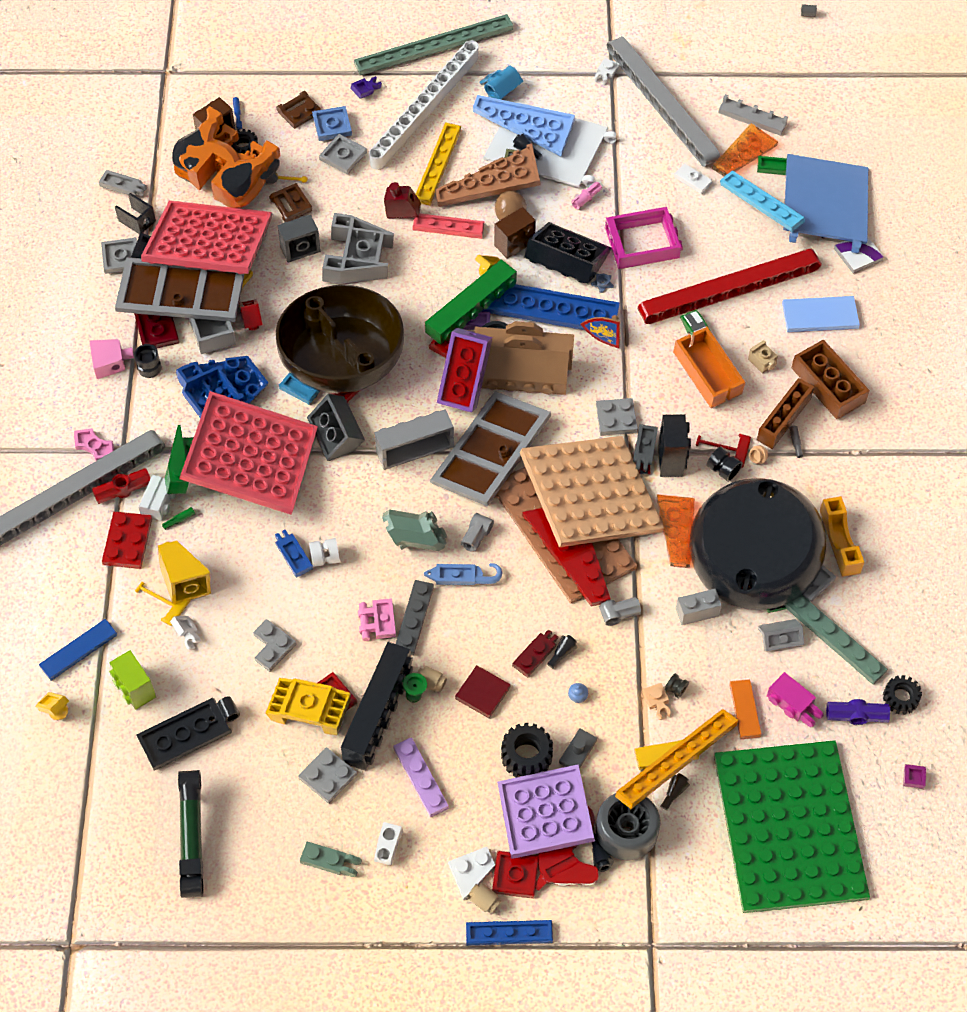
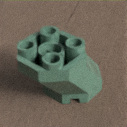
[382,509,447,551]

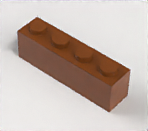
[757,378,814,449]

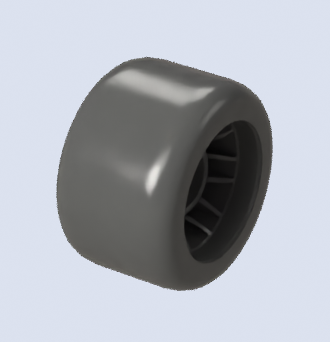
[595,793,660,861]

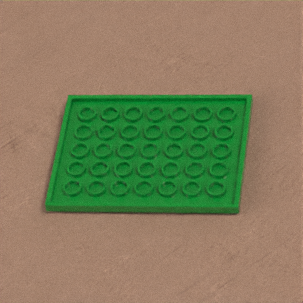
[714,740,870,913]

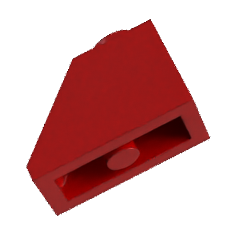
[239,299,263,330]

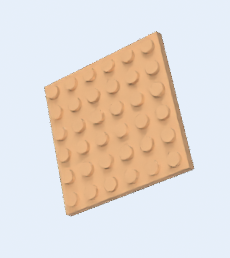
[520,436,664,547]

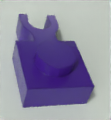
[350,76,382,99]

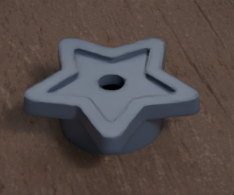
[591,273,614,293]

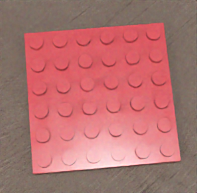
[141,200,272,274]
[180,391,318,515]

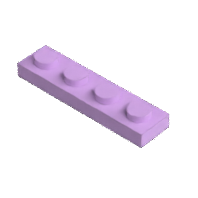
[393,737,449,817]

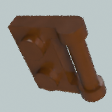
[276,90,321,129]
[269,183,313,222]

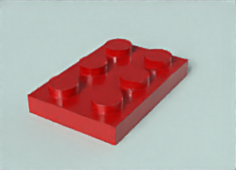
[102,511,152,569]

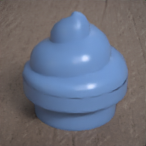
[568,683,588,703]

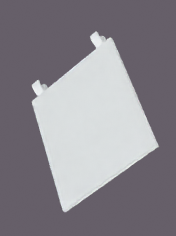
[483,100,616,188]

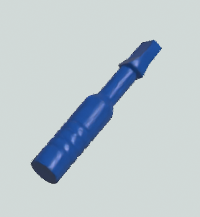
[233,97,242,129]

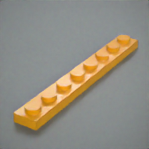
[615,709,738,809]

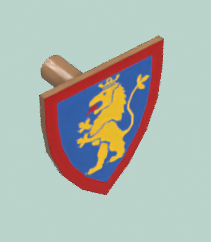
[580,315,620,348]

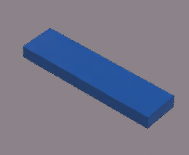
[38,619,117,681]
[466,920,553,946]

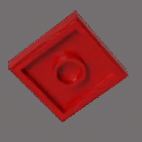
[492,851,539,899]

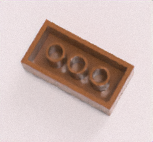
[791,339,870,420]

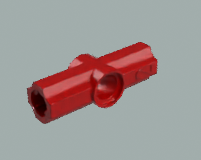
[92,468,151,504]

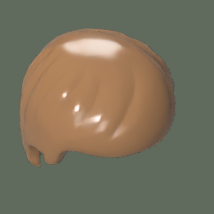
[495,191,527,220]

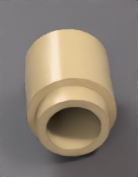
[417,666,447,692]
[469,883,501,914]

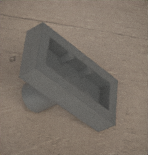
[559,728,597,769]

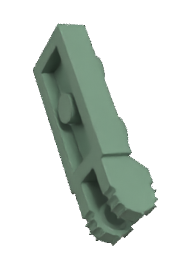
[300,841,362,877]

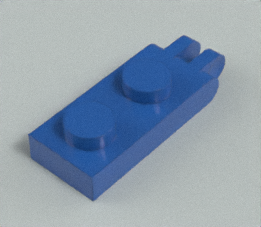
[275,529,313,578]

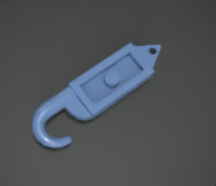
[424,563,503,585]

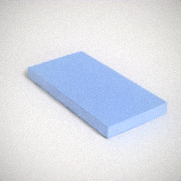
[782,296,860,332]

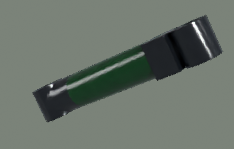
[178,770,204,898]

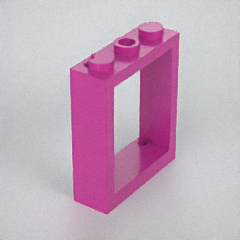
[605,207,683,269]

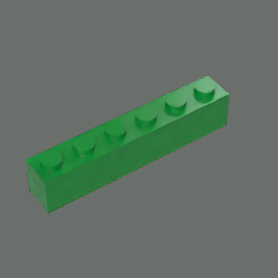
[425,259,517,345]

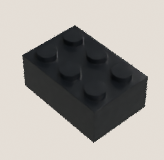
[658,414,691,477]

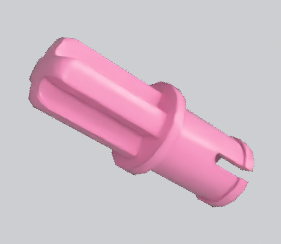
[571,182,602,210]

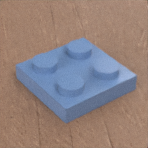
[312,106,352,141]

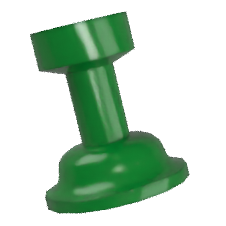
[403,673,427,703]

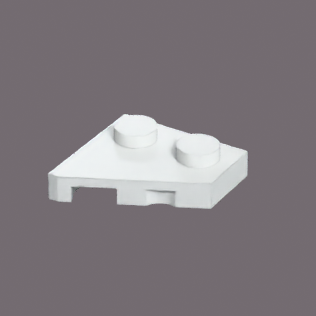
[448,846,495,901]

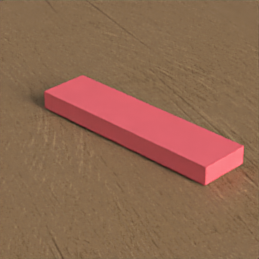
[413,213,485,239]

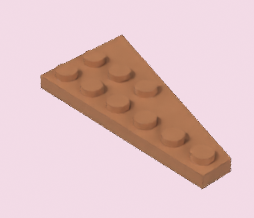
[435,143,541,207]

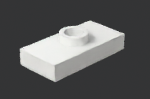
[674,163,712,194]

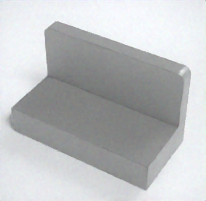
[758,619,804,651]

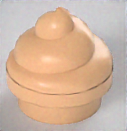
[749,445,768,464]

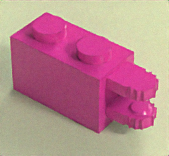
[767,672,824,728]

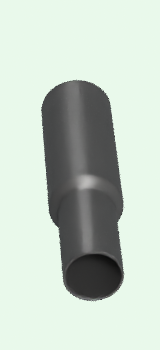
[789,425,803,458]

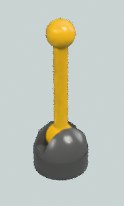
[266,172,308,184]

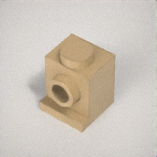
[748,340,778,374]

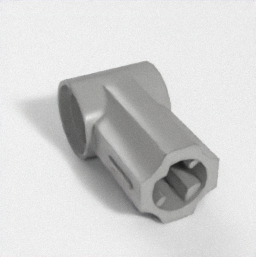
[461,512,494,552]
[599,597,641,626]

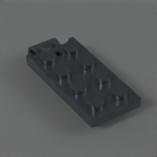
[136,696,240,771]

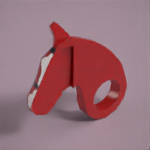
[535,805,599,891]

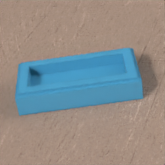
[279,373,320,405]

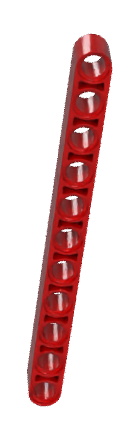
[637,248,822,324]

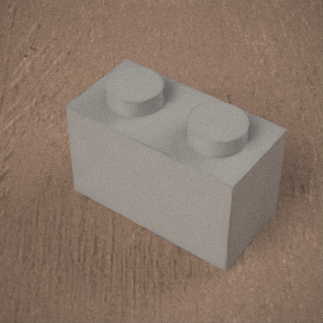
[676,589,722,625]

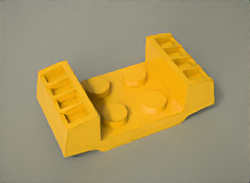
[265,678,351,735]

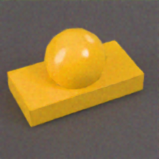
[475,255,500,276]
[35,692,69,721]

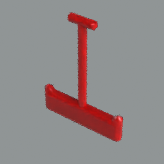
[695,434,751,468]

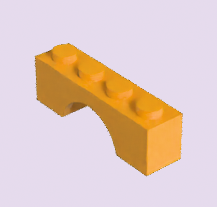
[820,496,865,577]

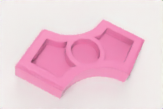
[74,428,114,461]

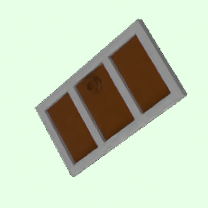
[115,257,244,322]
[430,391,551,507]

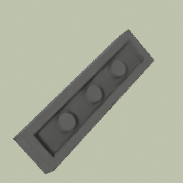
[396,580,434,656]

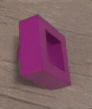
[903,764,926,789]

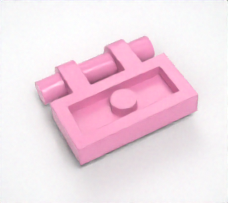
[358,598,396,641]

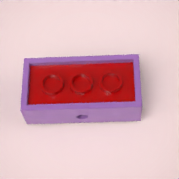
[436,328,493,413]

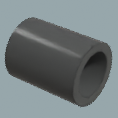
[800,4,817,17]

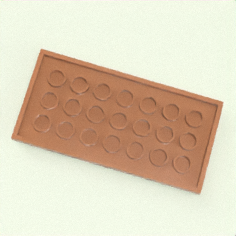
[496,467,637,604]

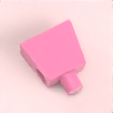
[89,339,134,379]

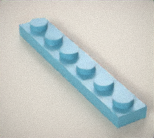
[720,170,805,232]

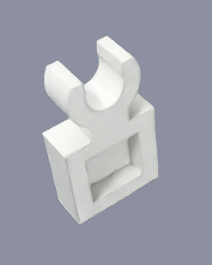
[594,58,619,86]

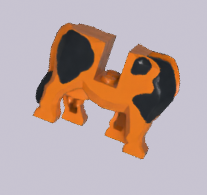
[172,106,280,208]

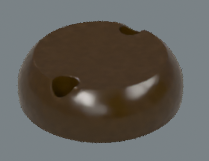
[276,285,404,394]

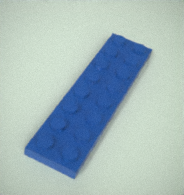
[481,284,620,330]

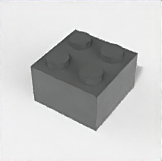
[277,214,321,263]

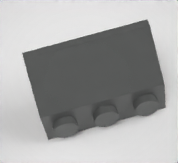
[307,394,365,461]

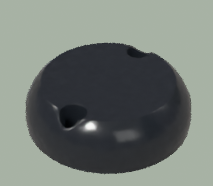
[689,478,826,610]

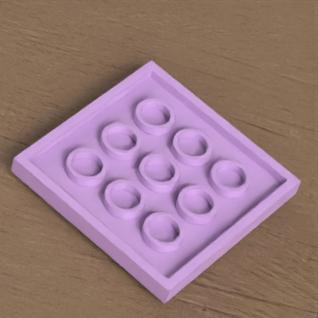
[497,764,595,859]

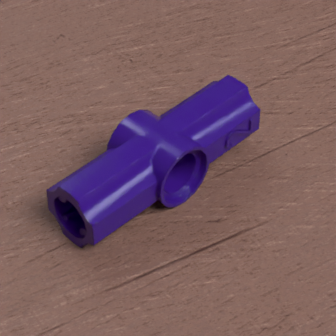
[826,699,890,725]

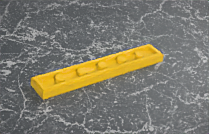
[416,122,461,206]

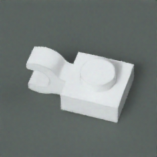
[170,616,201,650]

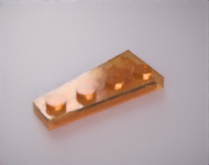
[712,123,778,177]
[656,494,695,568]

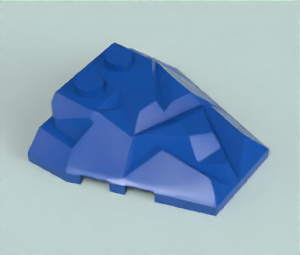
[176,356,268,418]

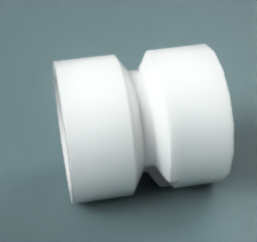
[309,538,340,567]

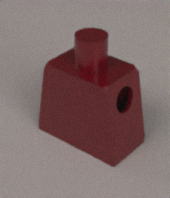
[384,182,421,219]

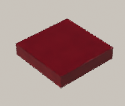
[455,665,511,719]

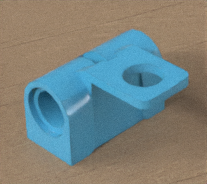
[480,65,524,100]

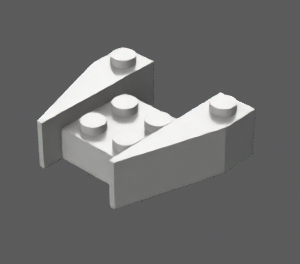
[322,213,394,284]

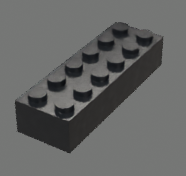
[341,642,413,771]

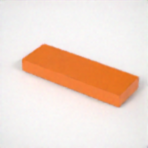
[729,679,761,740]

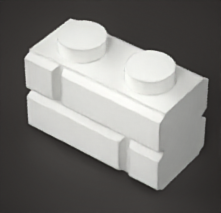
[138,475,176,521]

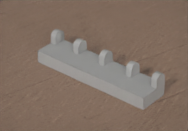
[718,94,788,136]

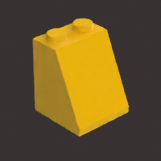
[158,540,211,605]

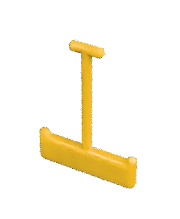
[135,582,191,626]

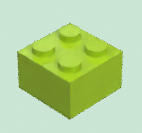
[109,650,156,710]

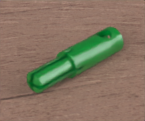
[162,507,195,530]

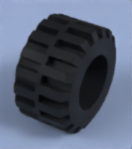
[501,723,553,778]

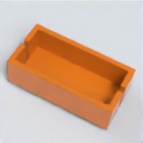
[673,327,746,408]

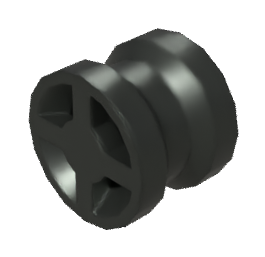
[664,673,689,699]

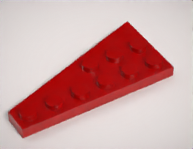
[522,508,611,607]

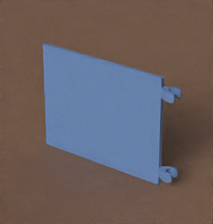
[783,154,868,253]

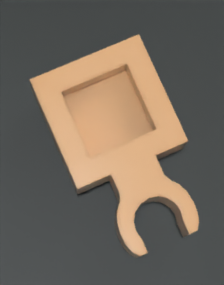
[642,683,671,720]

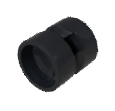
[134,344,162,378]
[706,447,743,482]

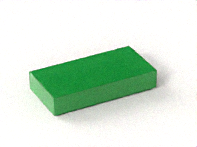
[757,156,787,175]

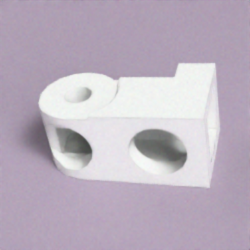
[374,822,403,866]

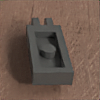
[633,424,658,471]

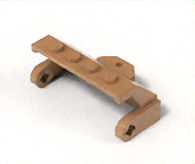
[474,321,574,395]

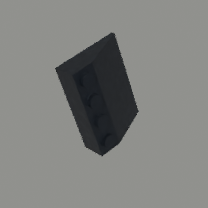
[524,222,612,284]

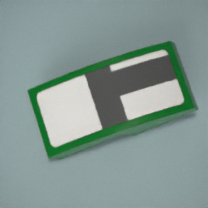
[680,309,712,336]

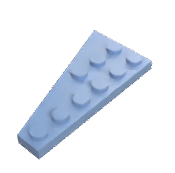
[473,95,575,156]

